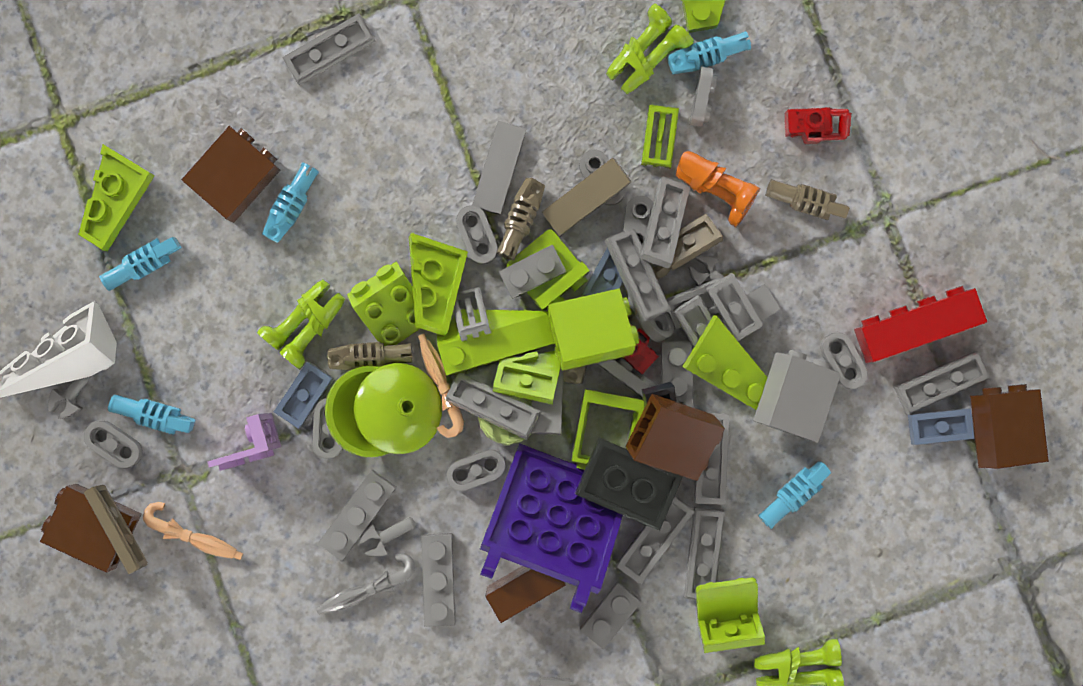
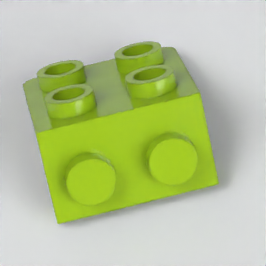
[507,230,590,311]
[347,261,420,346]
[696,577,765,653]

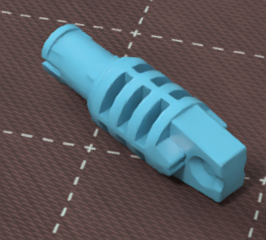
[667,31,751,74]
[262,162,319,243]
[99,237,182,291]
[108,394,196,435]
[758,461,831,529]

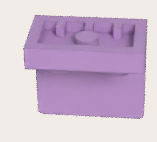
[207,413,281,471]

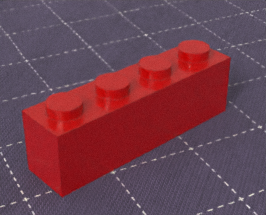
[854,286,987,363]

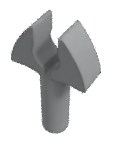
[688,256,724,286]
[48,376,92,419]
[360,517,415,556]

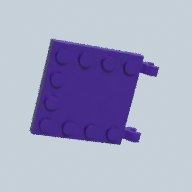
[480,443,623,613]

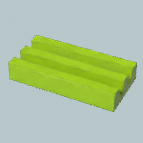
[641,105,679,169]

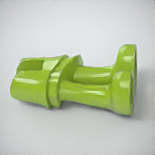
[606,3,694,94]
[257,279,345,370]
[754,639,844,686]

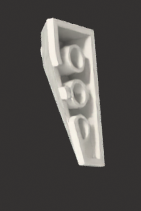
[0,301,117,398]

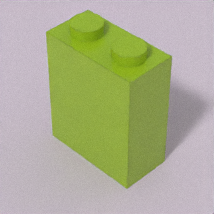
[547,288,639,371]

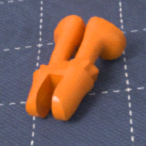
[675,151,761,228]

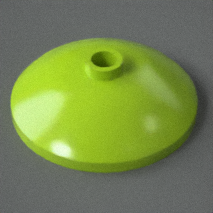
[354,363,442,454]
[325,366,409,458]

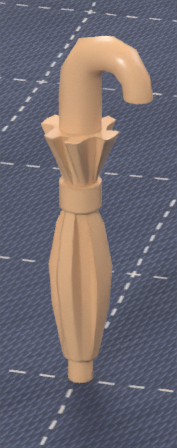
[418,333,464,438]
[143,502,243,560]

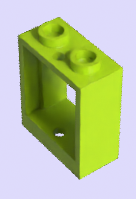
[571,389,644,470]

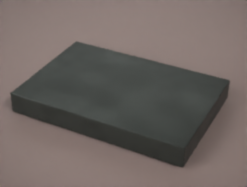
[574,437,683,531]

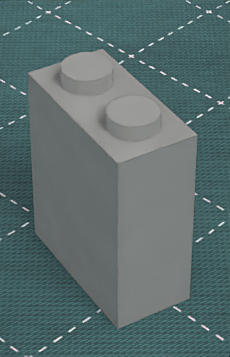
[753,350,841,443]

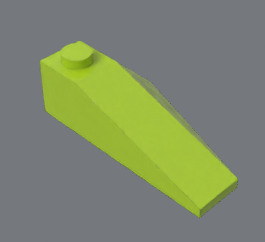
[436,309,555,375]

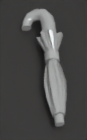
[316,554,415,614]

